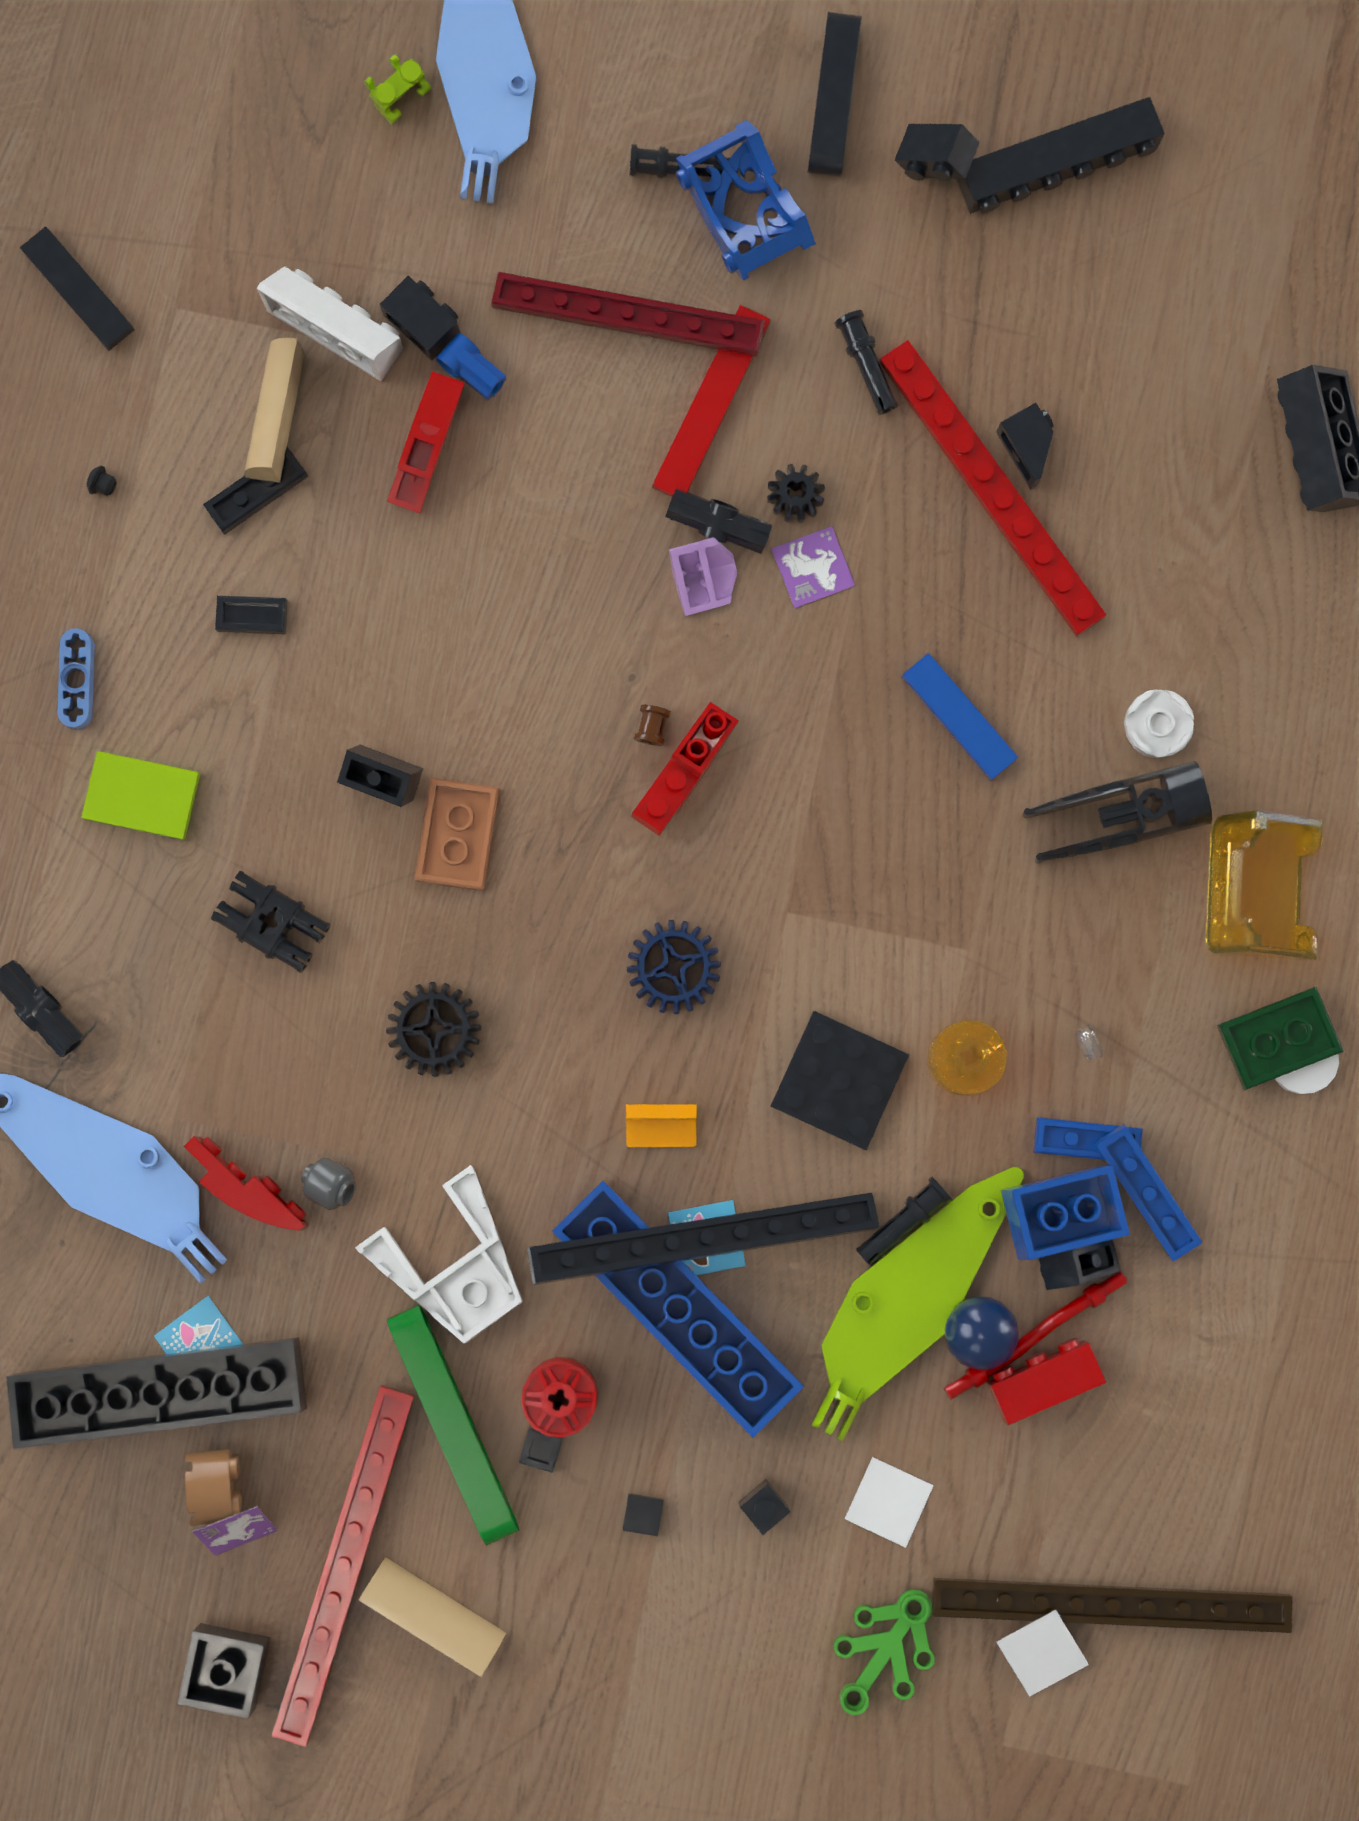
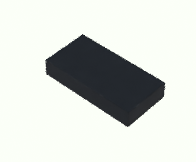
[215,596,288,634]

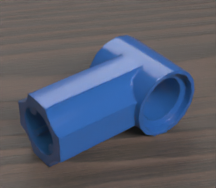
[435,332,507,400]

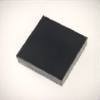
[519,1427,563,1473]
[623,1493,664,1536]

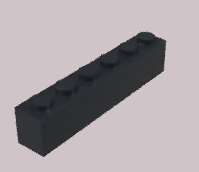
[957,97,1165,214]

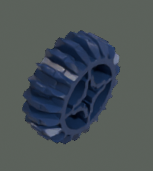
[627,920,721,1015]

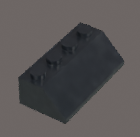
[1277,365,1359,512]

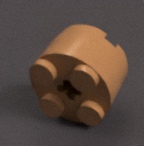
[185,1449,243,1526]

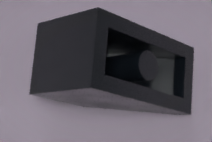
[996,403,1053,490]
[1039,1239,1121,1290]

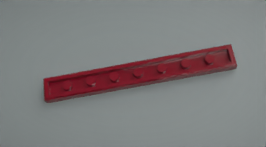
[491,272,765,357]

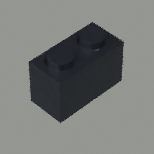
[895,124,980,181]
[380,275,460,361]
[337,744,423,807]

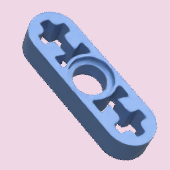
[57,628,95,730]

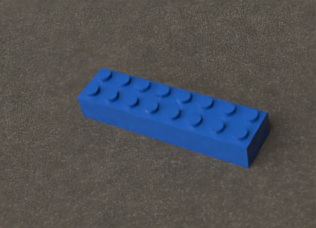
[552,1180,804,1438]

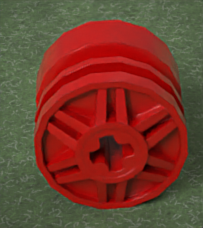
[521,1357,598,1438]

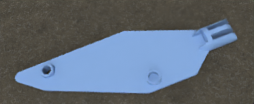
[436,0,536,204]
[0,1073,227,1284]

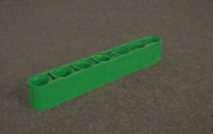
[387,1304,519,1546]

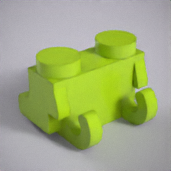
[364,54,432,125]

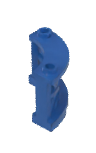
[676,120,816,281]

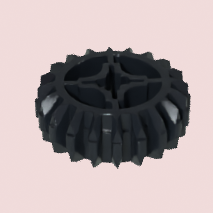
[386,982,482,1077]

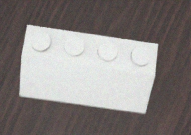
[257,266,403,382]

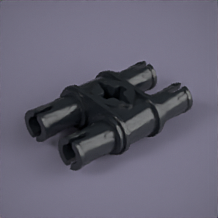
[211,871,331,973]

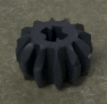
[767,464,825,523]

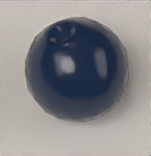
[945,1297,1019,1370]

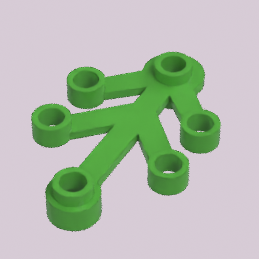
[833,1589,935,1715]

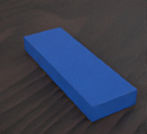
[1033,1118,1143,1160]

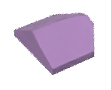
[669,537,737,616]

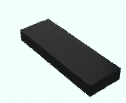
[203,446,308,535]

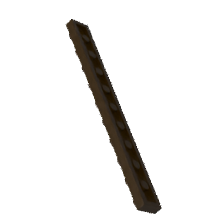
[932,1578,1293,1633]

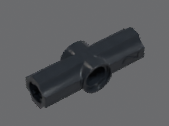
[665,488,772,554]
[0,960,85,1057]

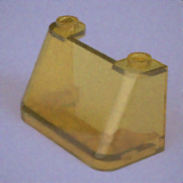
[1206,810,1323,960]

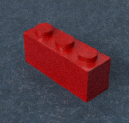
[987,1338,1106,1426]

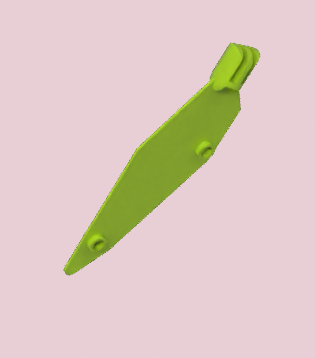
[811,1167,1024,1442]

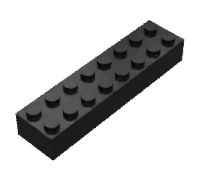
[6,1337,307,1449]

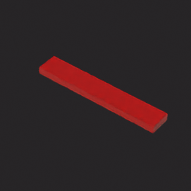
[652,305,771,497]

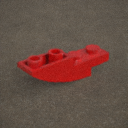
[387,371,465,514]
[631,702,739,836]
[184,1136,309,1231]

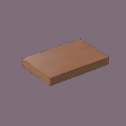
[414,778,500,891]

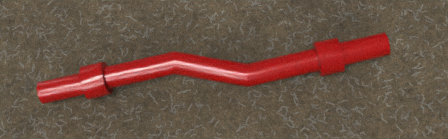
[944,1271,1128,1400]

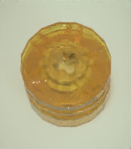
[927,1020,1007,1096]

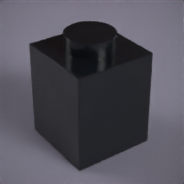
[739,1479,790,1535]

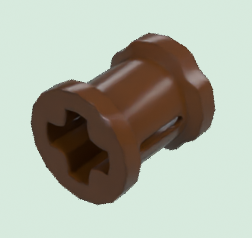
[634,705,671,746]

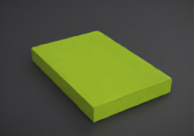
[81,751,200,841]

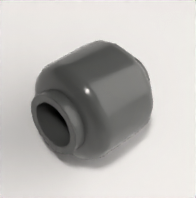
[301,1158,356,1210]

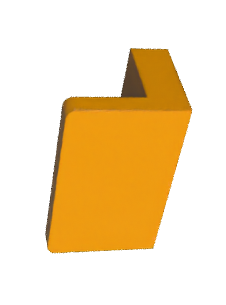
[626,1104,697,1147]

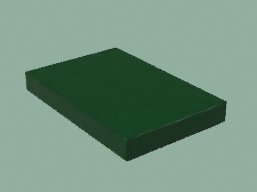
[1217,987,1344,1090]

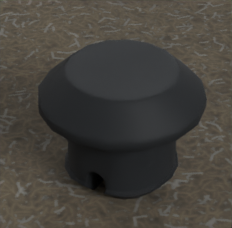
[86,466,117,496]

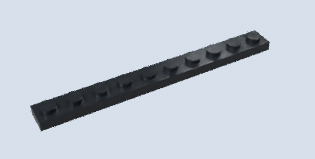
[527,1193,880,1285]

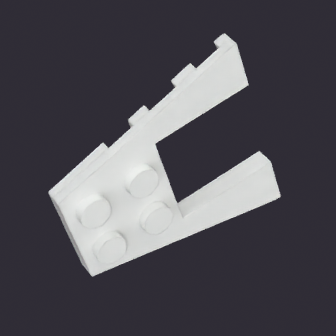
[355,1165,523,1344]

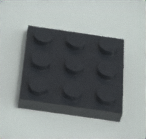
[770,1011,909,1150]

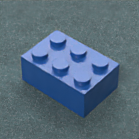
[1001,1165,1130,1260]

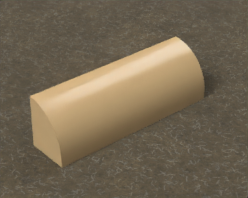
[244,338,305,483]
[359,1557,506,1677]

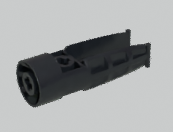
[1023,761,1213,864]

